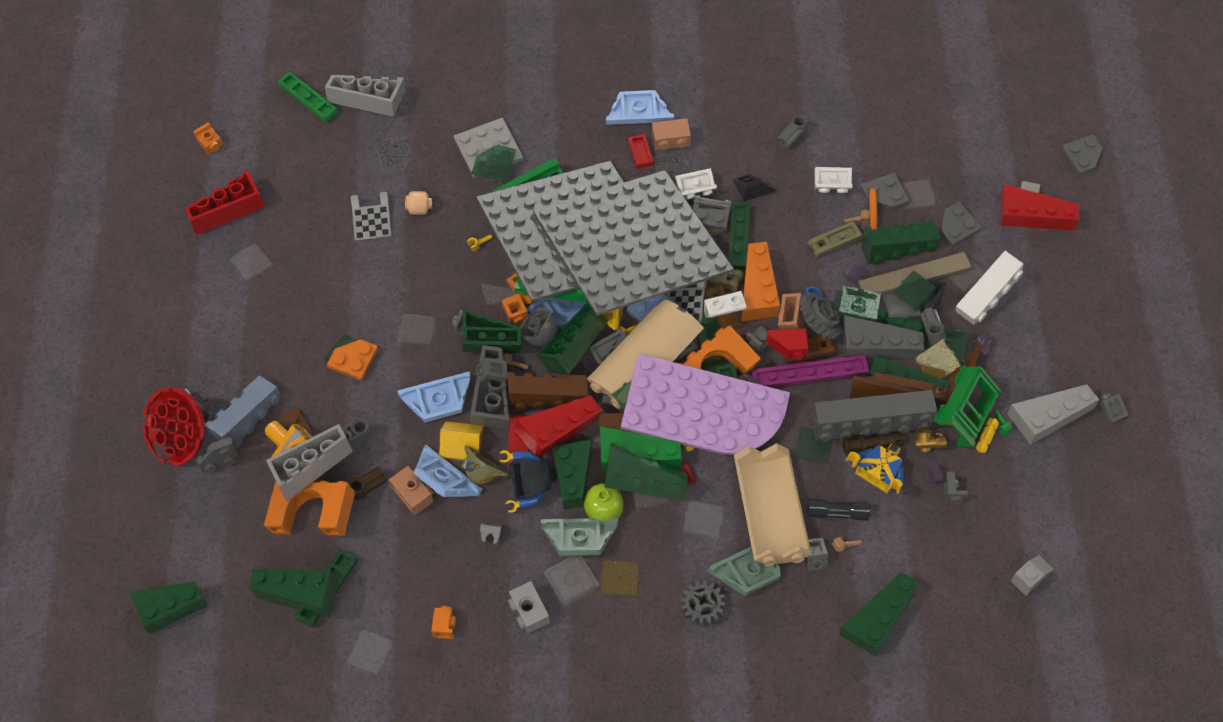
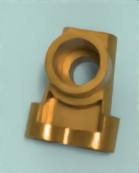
[913,429,947,452]

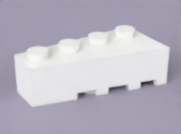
[956,251,1023,325]

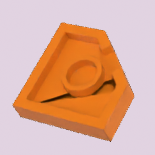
[327,339,378,381]

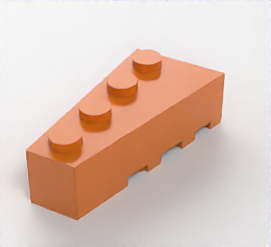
[741,242,780,322]

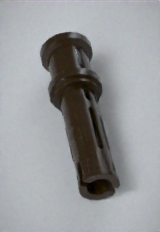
[842,432,904,456]

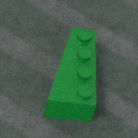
[600,427,681,472]

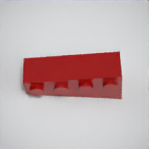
[185,169,264,235]
[1000,184,1079,231]
[514,395,603,458]

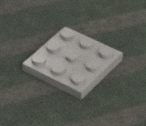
[454,117,523,179]

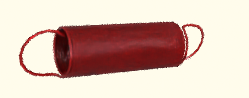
[682,459,696,488]

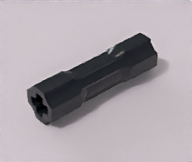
[807,498,870,521]

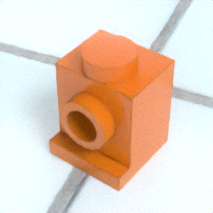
[193,122,223,154]
[502,294,528,326]
[431,606,456,639]

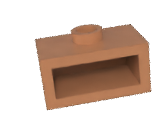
[652,118,691,151]
[778,293,805,330]
[389,466,434,516]

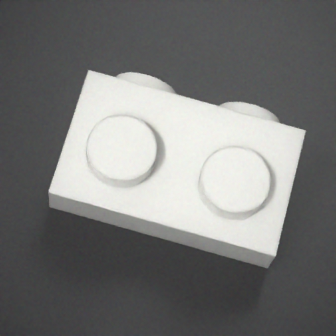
[814,167,852,193]
[675,168,717,200]
[704,291,746,318]

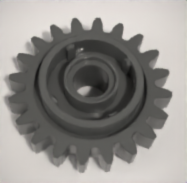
[799,292,843,340]

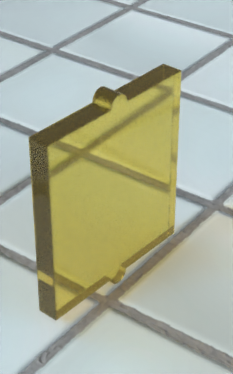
[915,339,961,379]
[600,561,640,596]

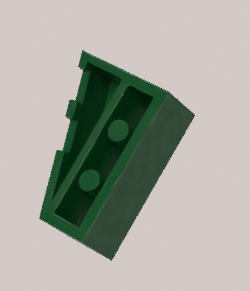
[552,440,592,510]
[130,581,207,634]

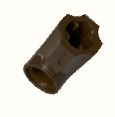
[347,466,387,501]

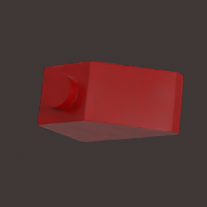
[766,328,808,360]

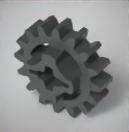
[680,580,725,626]

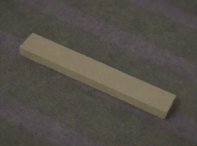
[858,252,971,299]

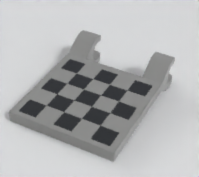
[351,192,392,241]
[667,280,707,323]

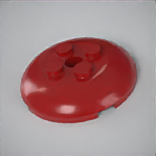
[142,387,205,466]

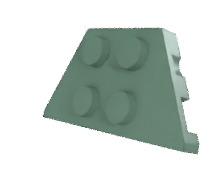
[541,518,618,556]
[708,546,781,596]

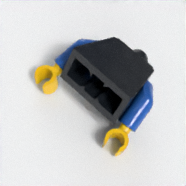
[499,450,557,512]

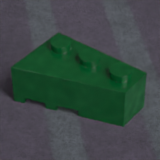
[462,308,521,353]

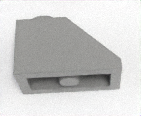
[1011,555,1054,596]

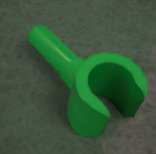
[994,410,1012,436]

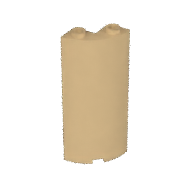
[587,299,704,409]
[734,443,811,566]

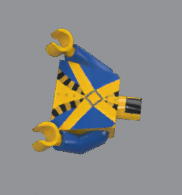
[845,443,904,494]

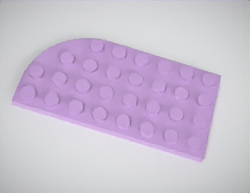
[620,354,790,455]

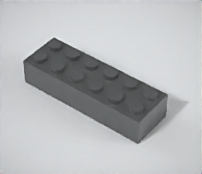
[811,390,937,442]

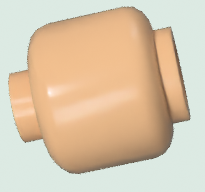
[405,191,432,215]

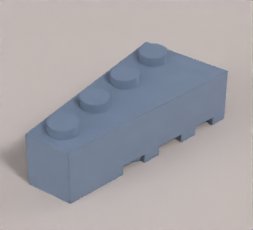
[205,376,280,449]

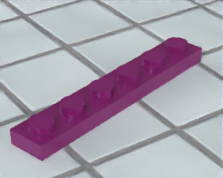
[751,355,869,388]

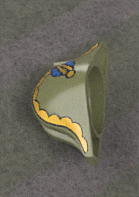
[461,445,510,484]

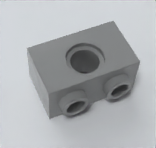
[507,581,550,634]

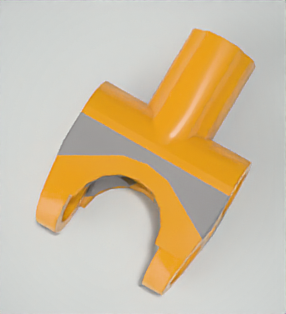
[265,421,312,457]

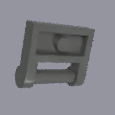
[693,195,732,231]

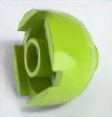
[584,483,624,520]

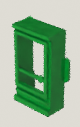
[934,366,1002,447]

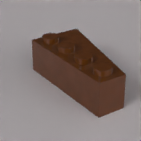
[508,372,588,412]

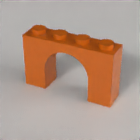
[679,325,761,376]
[264,481,355,536]

